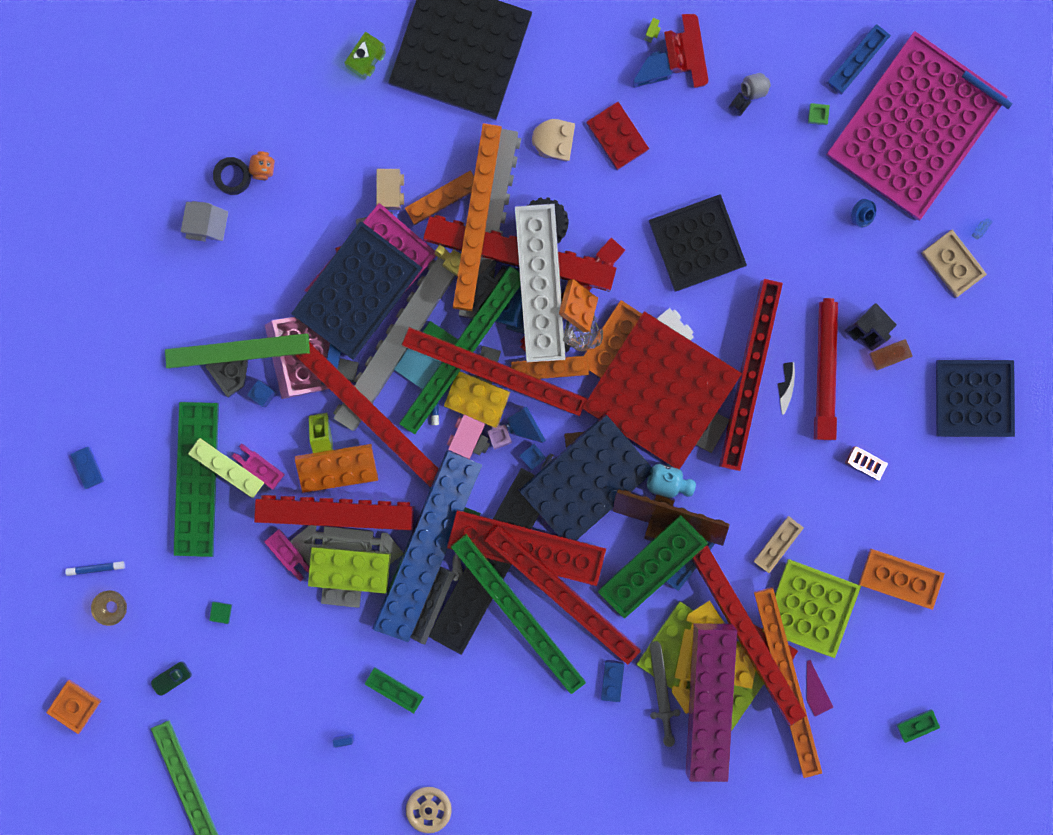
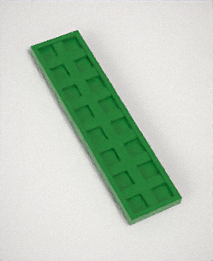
[174,402,219,557]

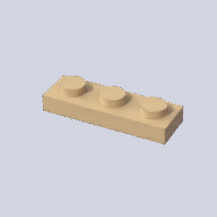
[753,516,804,573]

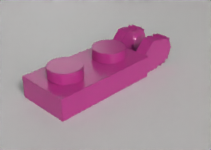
[232,443,285,490]
[264,529,310,582]

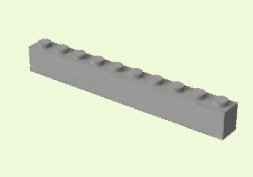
[459,129,521,319]
[333,257,456,431]

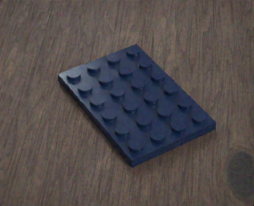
[291,221,423,360]
[518,414,652,541]

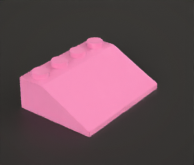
[265,317,330,399]

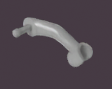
[452,553,463,581]

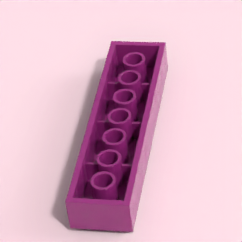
[685,623,737,782]

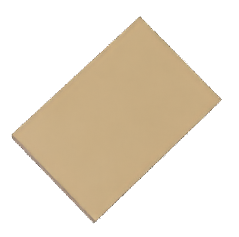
[921,229,987,298]

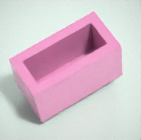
[447,415,485,459]

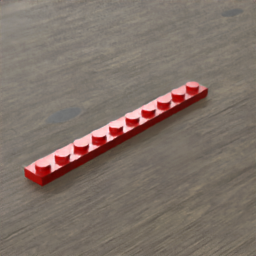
[401,327,587,416]
[295,342,439,488]
[485,525,641,665]
[692,546,807,726]

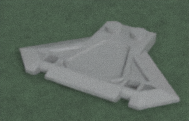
[290,525,403,608]

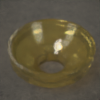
[91,590,127,626]

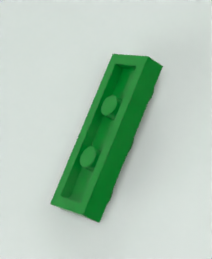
[365,667,424,714]

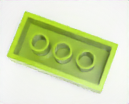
[308,546,391,594]

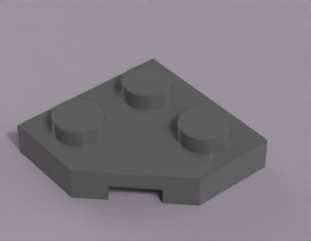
[205,360,249,398]

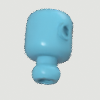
[647,464,696,498]

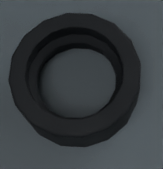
[213,157,251,195]

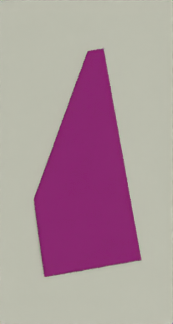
[807,660,834,717]

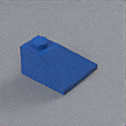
[505,407,546,443]

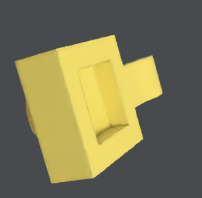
[434,245,461,277]

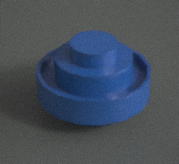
[851,199,877,228]

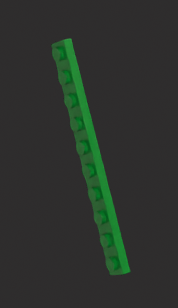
[399,266,521,434]
[451,534,586,694]

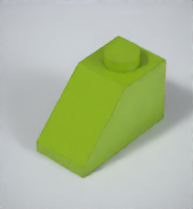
[309,413,333,453]

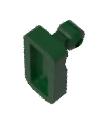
[151,661,192,696]

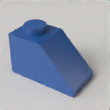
[633,51,672,88]

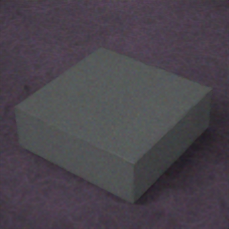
[337,358,359,382]

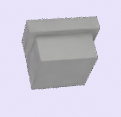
[181,201,229,242]

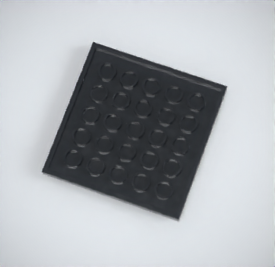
[388,0,532,120]

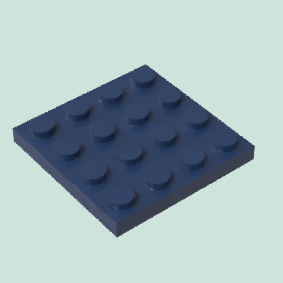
[936,360,1015,437]

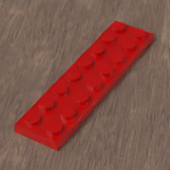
[447,510,606,586]

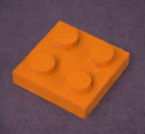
[559,279,598,333]
[46,680,102,734]

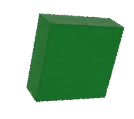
[209,601,233,624]

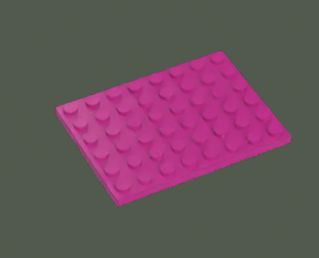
[826,31,1008,221]

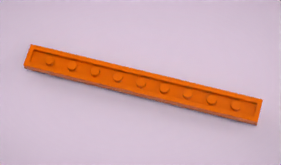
[453,123,502,311]
[754,587,823,778]

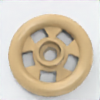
[406,787,452,833]

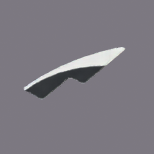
[778,362,795,415]

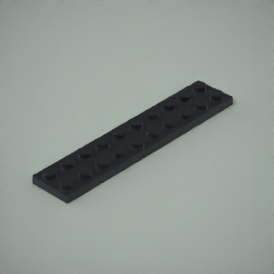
[429,468,539,655]

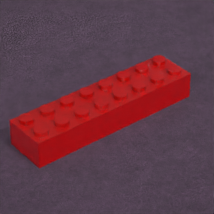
[254,495,415,530]

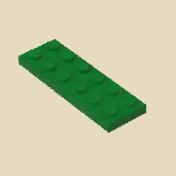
[598,515,708,619]

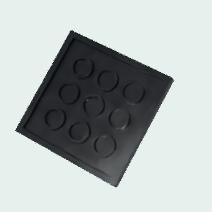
[649,194,747,292]

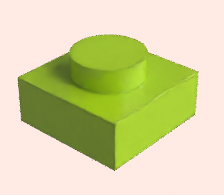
[644,18,661,43]

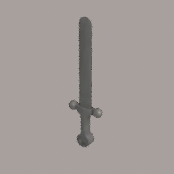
[650,641,681,747]

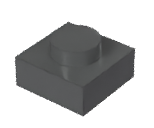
[473,435,490,456]

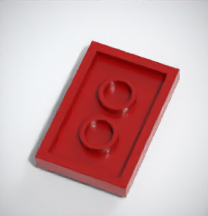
[586,101,650,171]

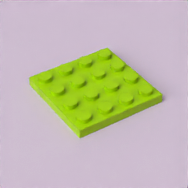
[762,559,861,658]

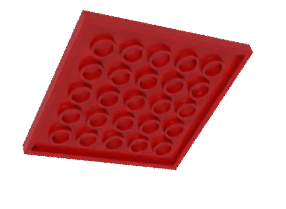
[582,311,742,469]

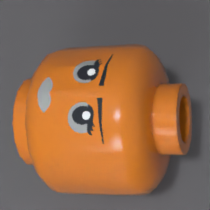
[249,151,275,181]

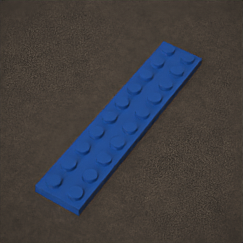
[372,450,482,642]

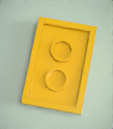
[444,371,511,428]

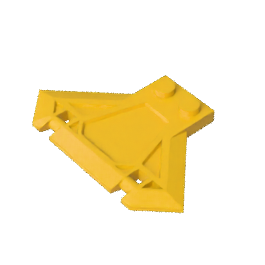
[671,600,756,714]

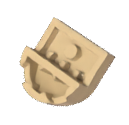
[532,119,575,162]

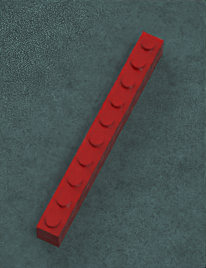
[423,215,617,292]
[719,279,783,471]

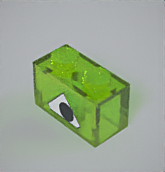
[344,31,386,80]

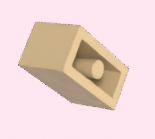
[376,169,405,210]

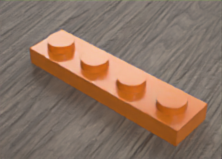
[405,170,474,225]
[511,356,589,379]

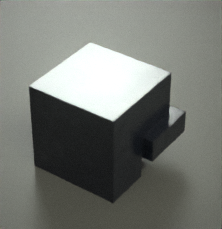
[844,303,897,351]

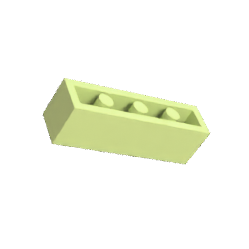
[188,438,264,498]

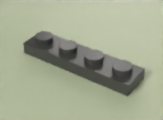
[410,566,455,645]

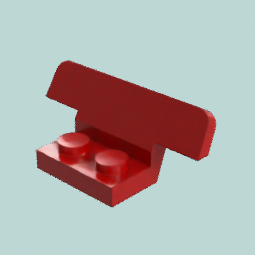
[664,14,709,88]

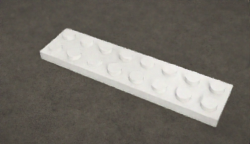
[515,204,566,362]

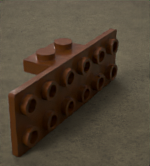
[613,490,730,546]

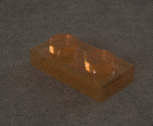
[869,339,913,371]

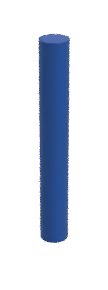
[961,71,1013,110]

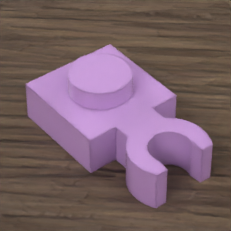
[487,420,512,450]

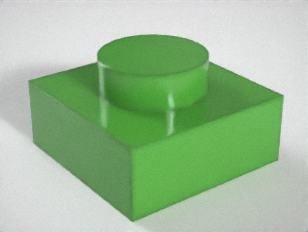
[808,103,830,125]

